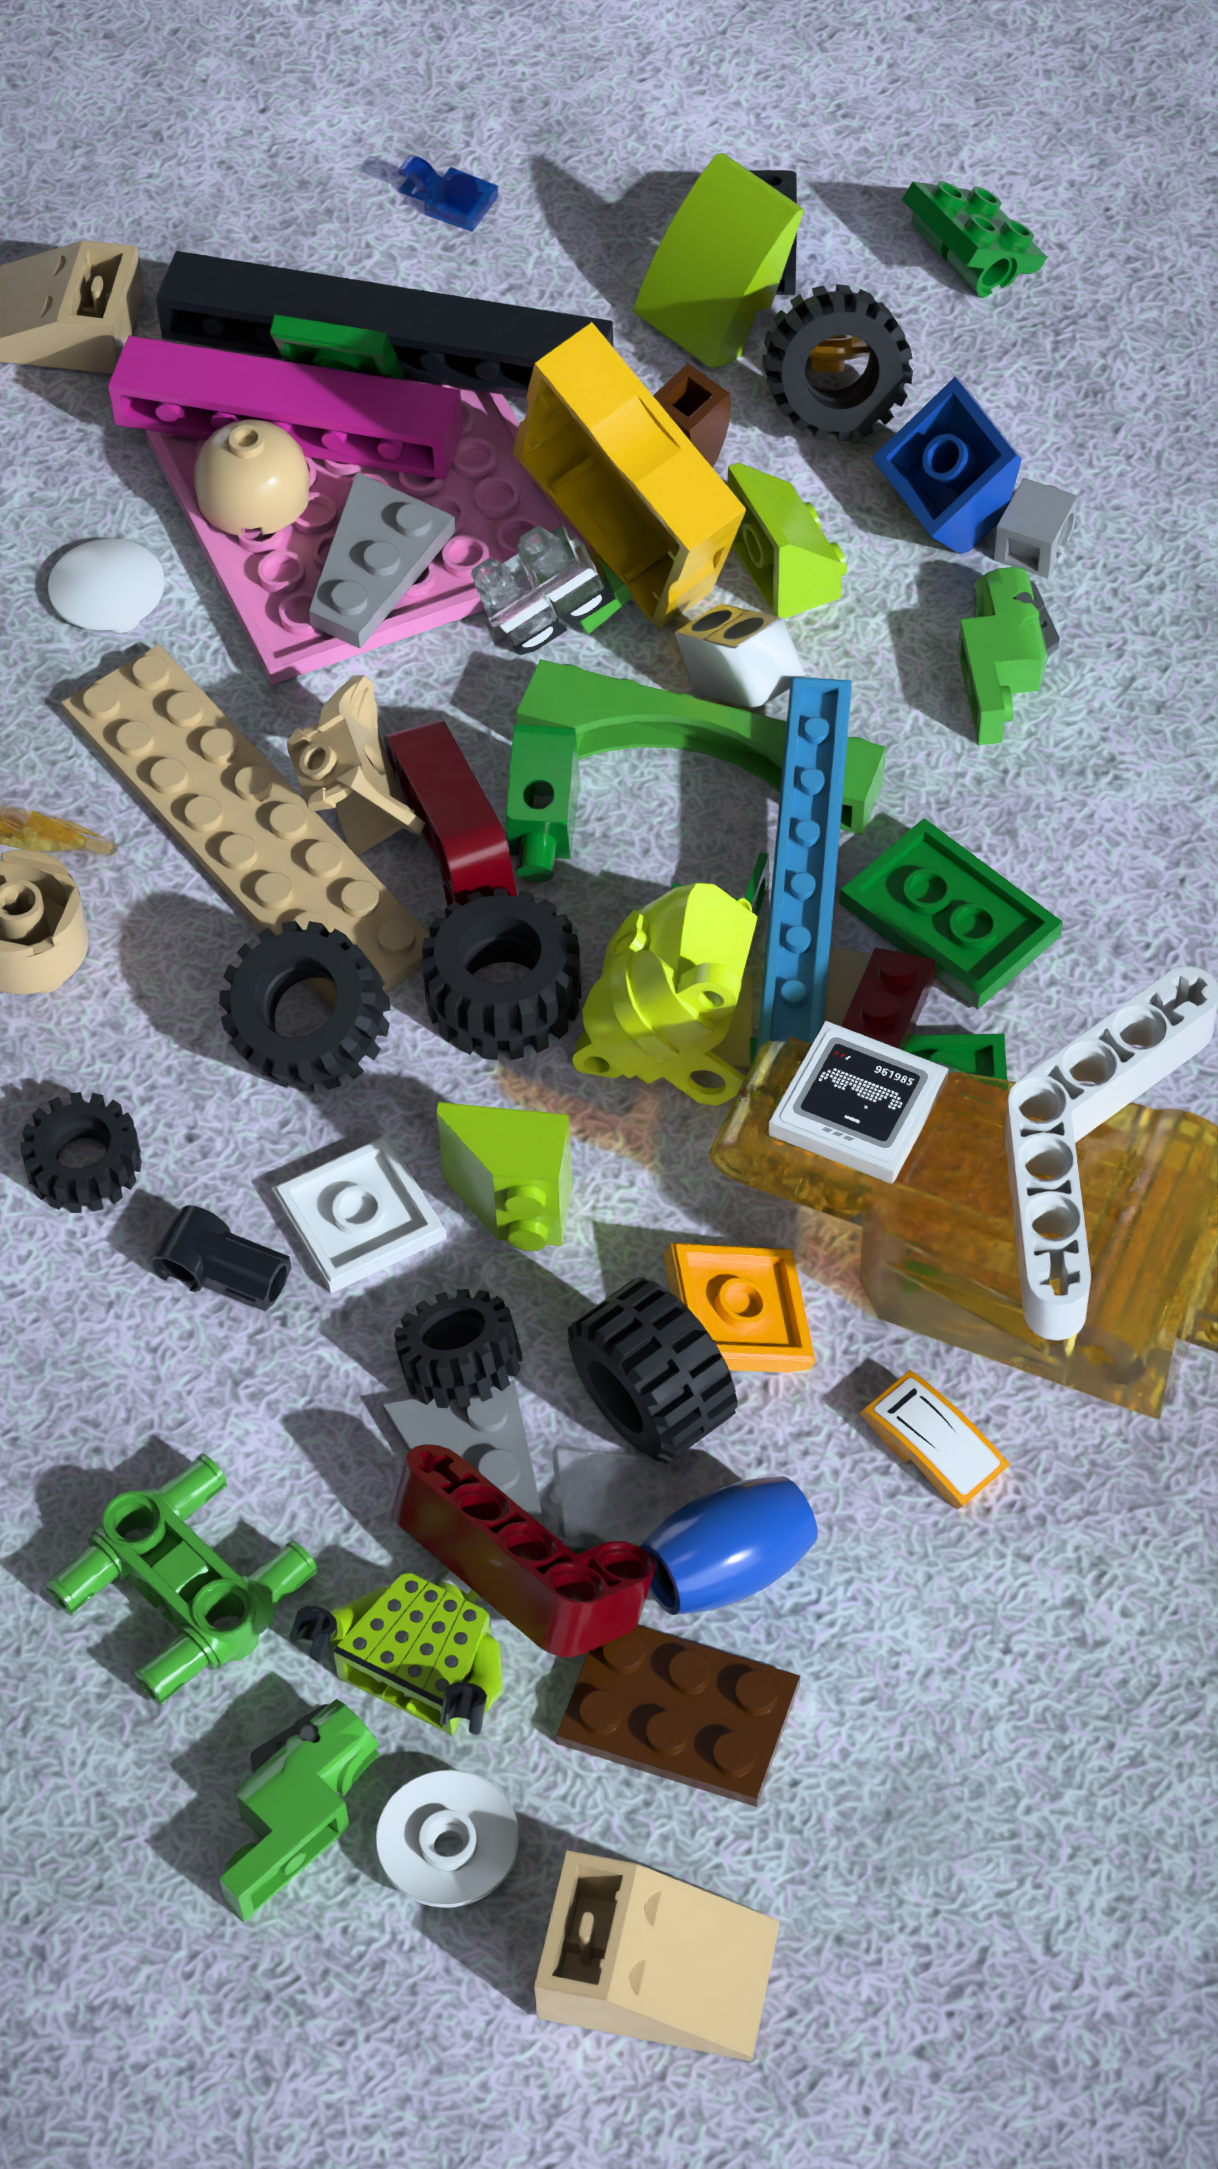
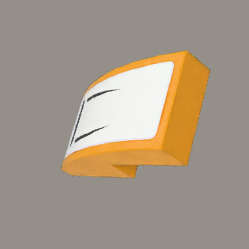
[860,1369,1010,1510]

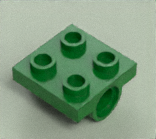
[901,181,1048,298]

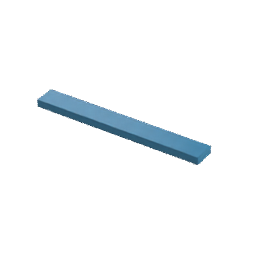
[752,677,852,1114]

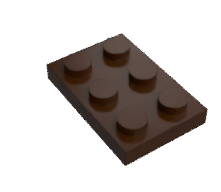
[556,1626,800,1807]

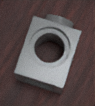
[994,477,1078,579]

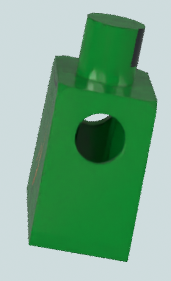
[506,724,580,882]

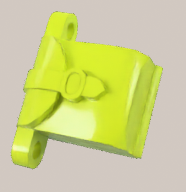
[572,883,758,1106]

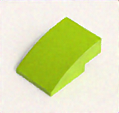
[632,153,804,369]

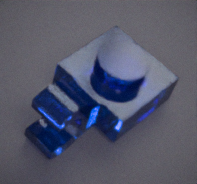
[398,155,498,232]

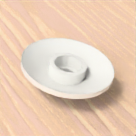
[376,1770,520,1908]

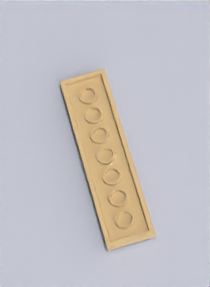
[61,644,430,1011]

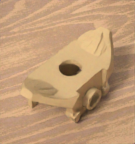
[287,675,425,856]

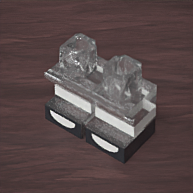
[471,525,616,655]

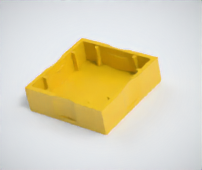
[512,322,746,629]

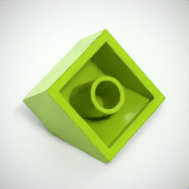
[728,462,847,619]
[437,1102,572,1251]

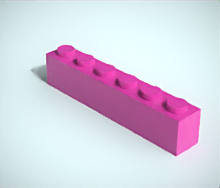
[108,336,463,480]

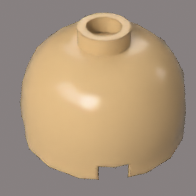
[194,419,311,536]

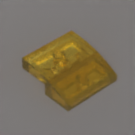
[0,810,120,857]

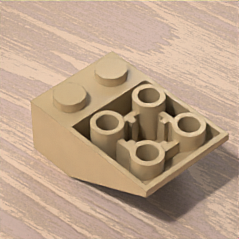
[0,240,144,374]
[534,1850,780,2061]

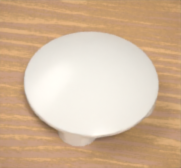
[48,539,165,633]

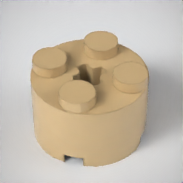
[0,849,89,994]

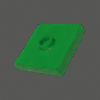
[270,314,405,380]

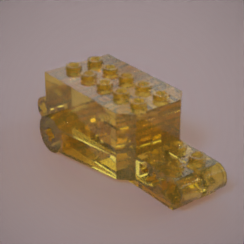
[708,1036,1218,1420]

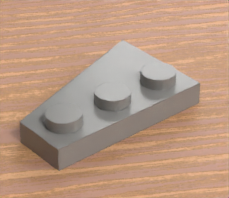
[309,472,456,649]
[383,1380,545,1527]

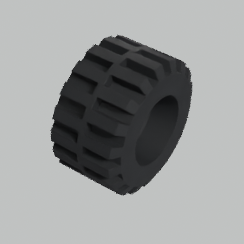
[762,284,913,442]
[422,889,581,1060]
[219,921,391,1091]
[567,1277,738,1463]

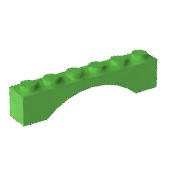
[516,659,886,835]

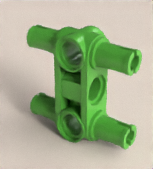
[45,1453,318,1706]

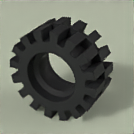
[20,1092,142,1213]
[394,1289,522,1409]

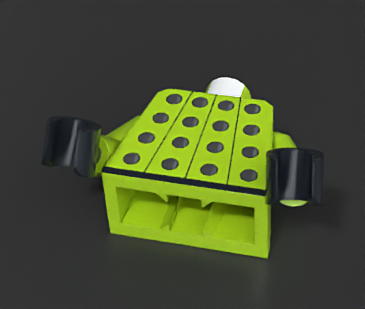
[288,1569,503,1736]

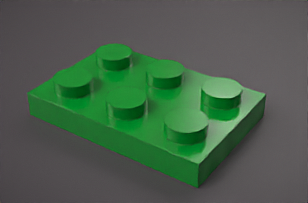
[840,818,1063,1010]

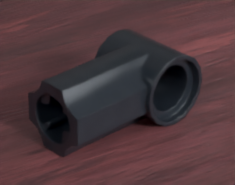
[149,1205,291,1312]

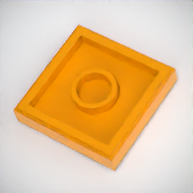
[663,1243,816,1373]

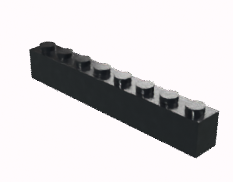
[156,251,614,398]

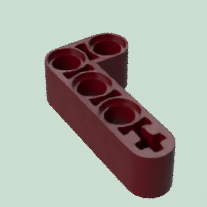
[384,719,517,906]
[392,1444,656,1657]

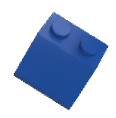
[871,377,1022,554]

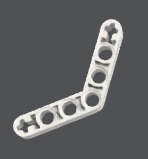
[1004,966,1218,1340]

